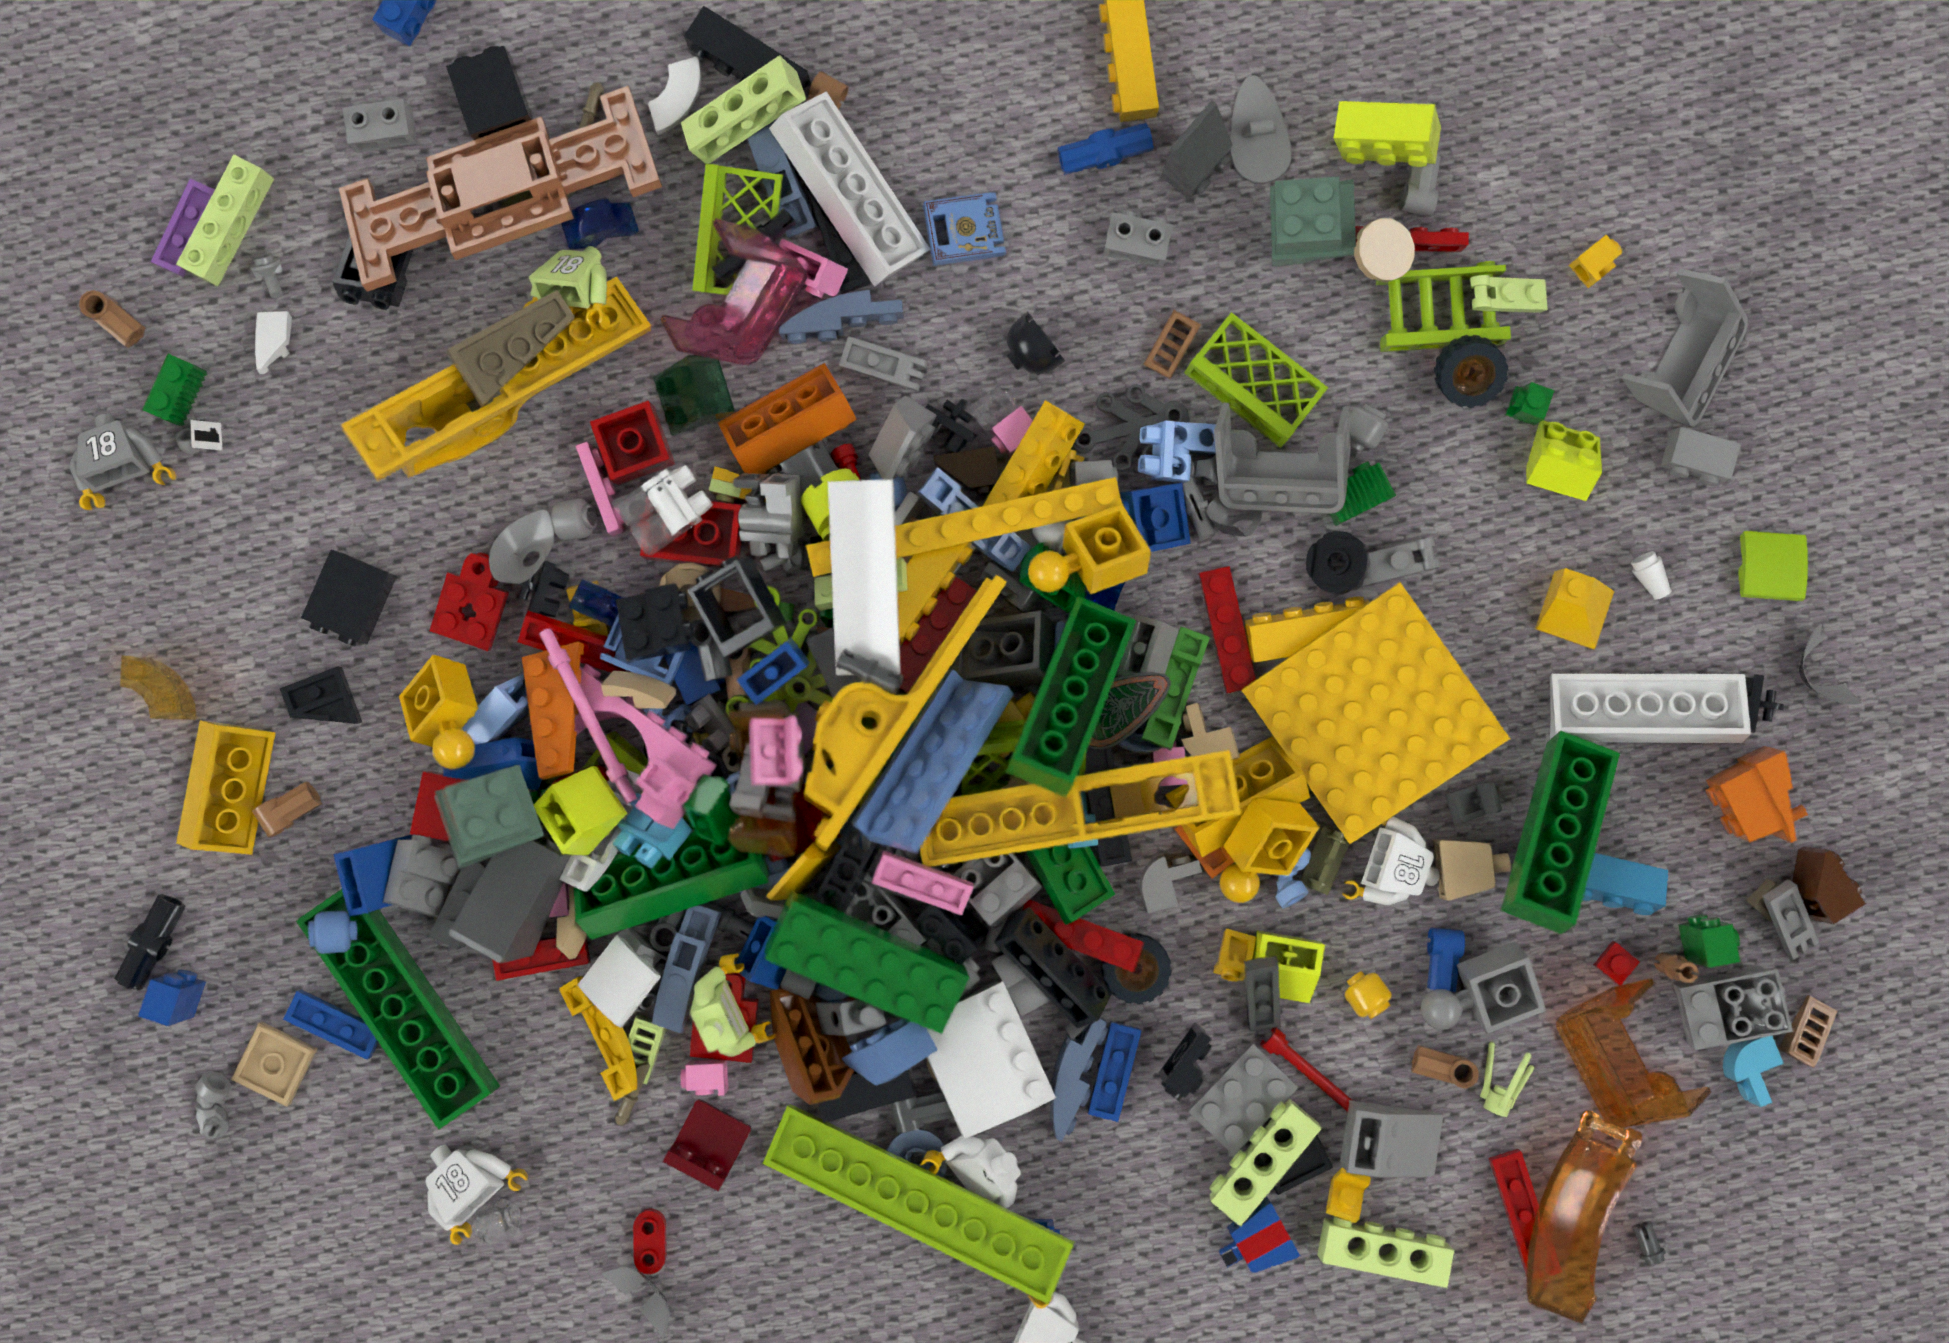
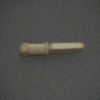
[578,82,604,129]
[615,1062,650,1126]

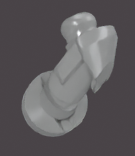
[195,1071,231,1139]

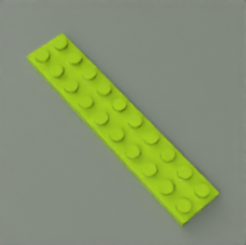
[762,1104,1075,1304]

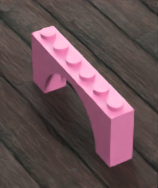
[530,663,717,829]

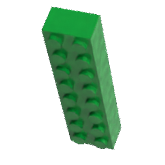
[296,889,501,1130]

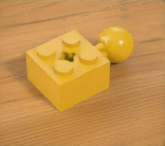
[1028,504,1151,594]
[399,654,478,769]
[1219,798,1320,903]

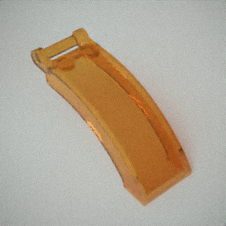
[1527,1110,1643,1324]

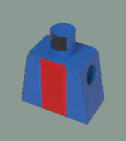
[1218,1196,1300,1273]

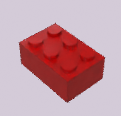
[640,496,742,568]

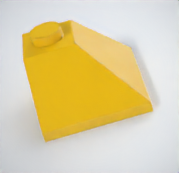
[1535,568,1614,650]

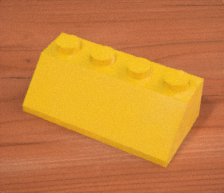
[176,720,275,855]
[1165,736,1310,857]

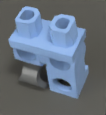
[1138,420,1218,487]

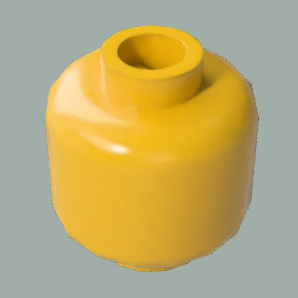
[1344,971,1392,1020]

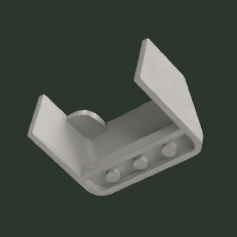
[1622,269,1748,426]
[1214,403,1351,514]

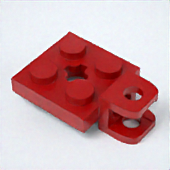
[429,552,509,651]
[689,973,759,1063]

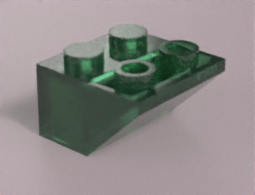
[653,353,735,436]

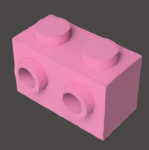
[770,239,848,298]

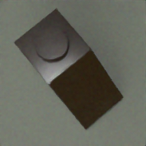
[933,446,1000,496]

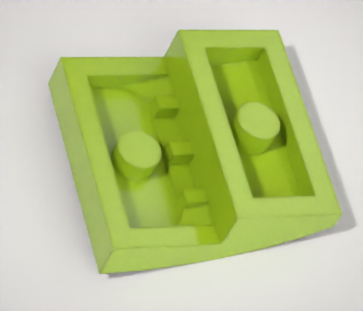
[1738,531,1808,601]

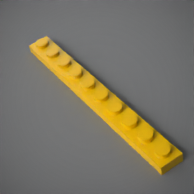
[806,477,1122,577]

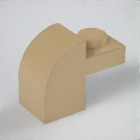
[1182,703,1240,760]

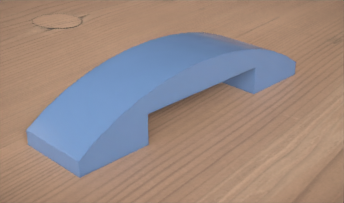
[918,467,1031,572]

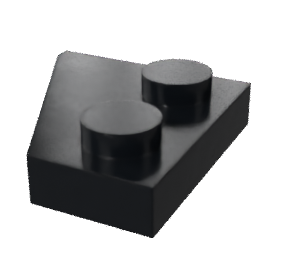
[279,666,362,724]

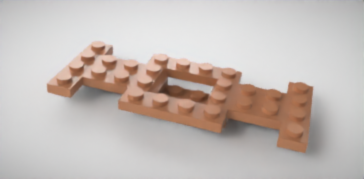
[339,86,662,292]

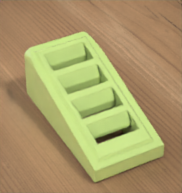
[628,1014,666,1084]

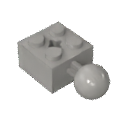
[1421,942,1546,1034]

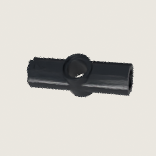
[114,894,186,991]

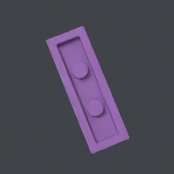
[151,179,215,277]

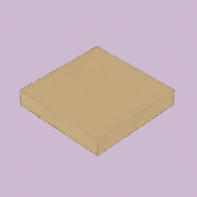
[231,1022,318,1107]

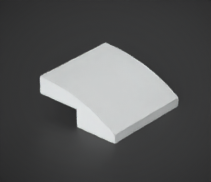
[578,935,661,1028]

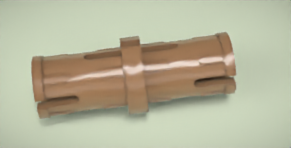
[1654,952,1698,983]

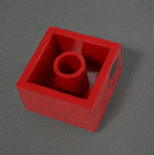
[590,400,675,485]

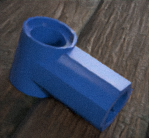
[1427,927,1465,992]

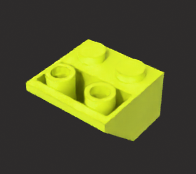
[1526,420,1602,501]
[534,766,627,856]
[1252,930,1325,1003]

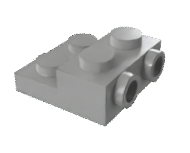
[383,835,460,917]

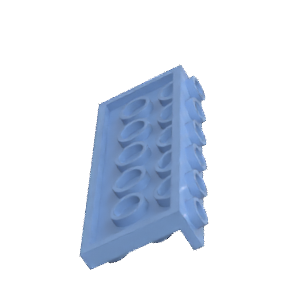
[852,669,1014,853]

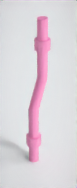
[539,628,637,804]

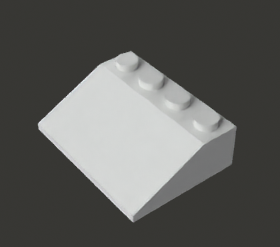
[926,981,1056,1138]

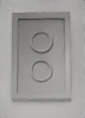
[1187,1042,1299,1156]

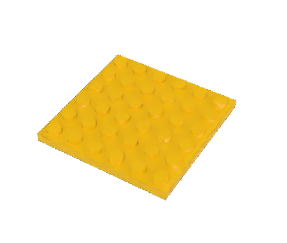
[1242,582,1510,844]

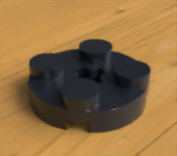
[1306,531,1370,594]

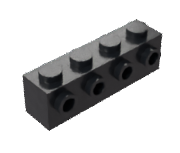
[994,908,1112,1028]

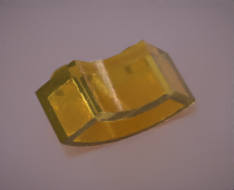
[120,655,196,720]

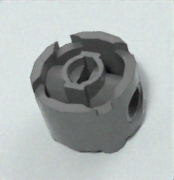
[769,440,839,497]

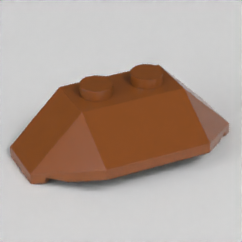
[769,989,854,1104]

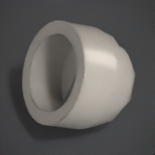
[175,428,201,455]

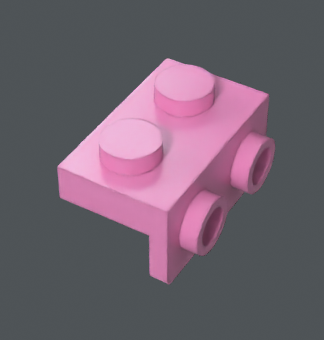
[749,716,803,786]

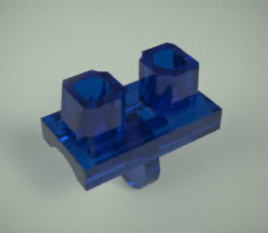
[569,578,625,626]

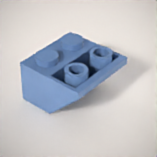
[842,1018,938,1086]

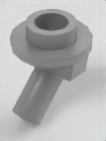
[249,253,283,298]
[759,544,804,572]

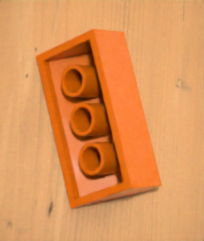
[718,363,857,474]

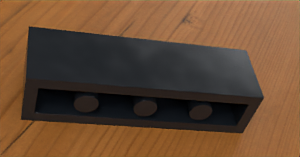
[684,5,810,91]

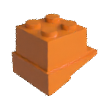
[1705,746,1808,843]

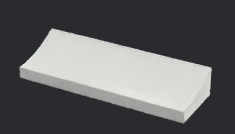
[769,92,931,287]
[828,480,901,675]
[1550,674,1751,743]

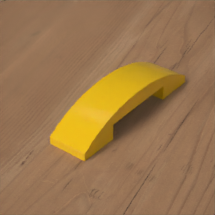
[558,976,637,1101]

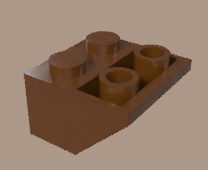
[1792,846,1866,925]

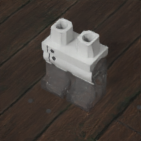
[612,465,713,556]

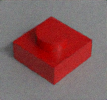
[1593,941,1640,986]

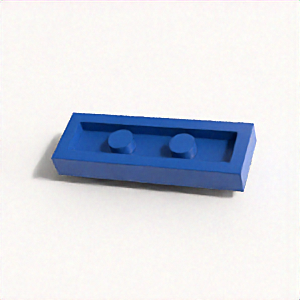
[283,990,379,1060]
[1087,1021,1142,1122]

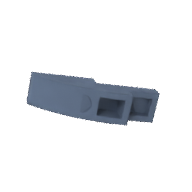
[748,120,818,238]
[779,290,904,344]
[652,905,721,1034]
[1050,1016,1108,1142]

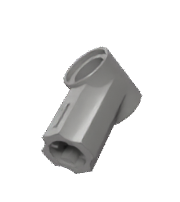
[1399,155,1441,217]

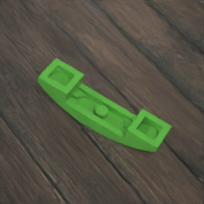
[1141,626,1210,750]

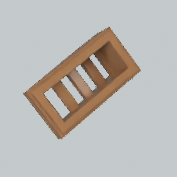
[1143,310,1201,379]
[1778,995,1837,1068]

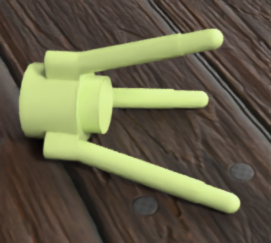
[1480,1042,1534,1117]

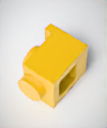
[1569,235,1622,288]

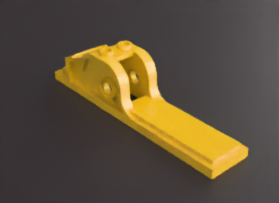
[341,277,651,482]
[804,575,1007,852]
[920,750,1242,867]

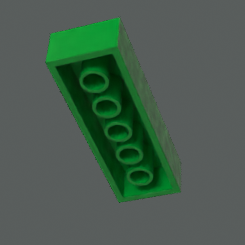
[1006,596,1137,797]
[1501,730,1620,934]
[574,814,769,940]
[764,891,970,1034]

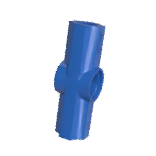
[1057,122,1154,175]

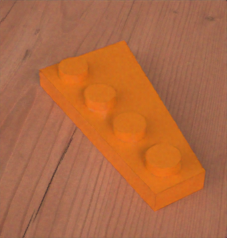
[521,642,584,780]

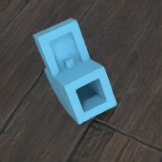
[1723,1036,1784,1107]

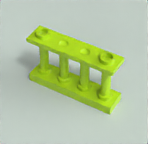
[1375,261,1511,352]

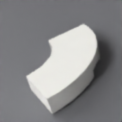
[648,57,701,135]

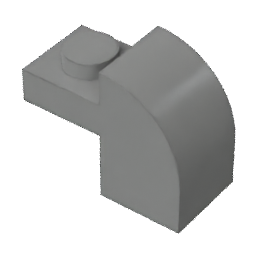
[1140,855,1202,914]

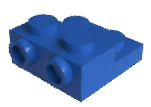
[1120,482,1191,552]

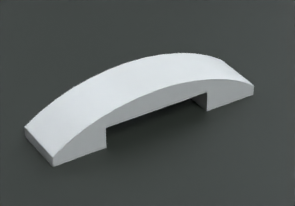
[559,770,642,892]

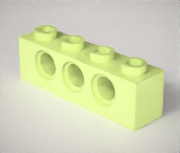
[681,55,806,164]
[176,154,274,287]
[1209,1098,1322,1227]
[1317,1216,1454,1288]

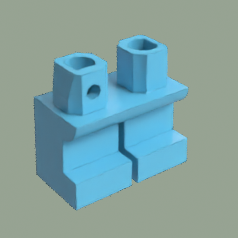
[613,793,692,868]

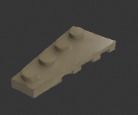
[447,290,575,407]

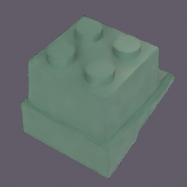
[1270,177,1356,267]
[434,764,544,869]

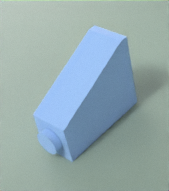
[461,673,529,745]

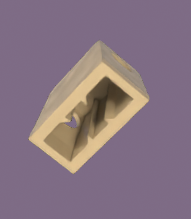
[1433,839,1511,901]

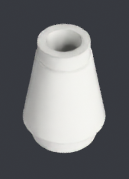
[1631,551,1672,600]

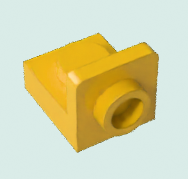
[1213,928,1256,982]
[1325,1168,1371,1223]

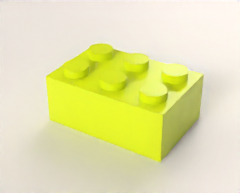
[1333,101,1441,167]

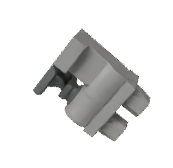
[733,473,804,558]
[730,738,807,823]

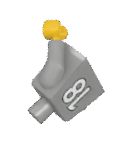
[69,414,176,510]

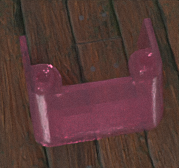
[660,218,807,365]

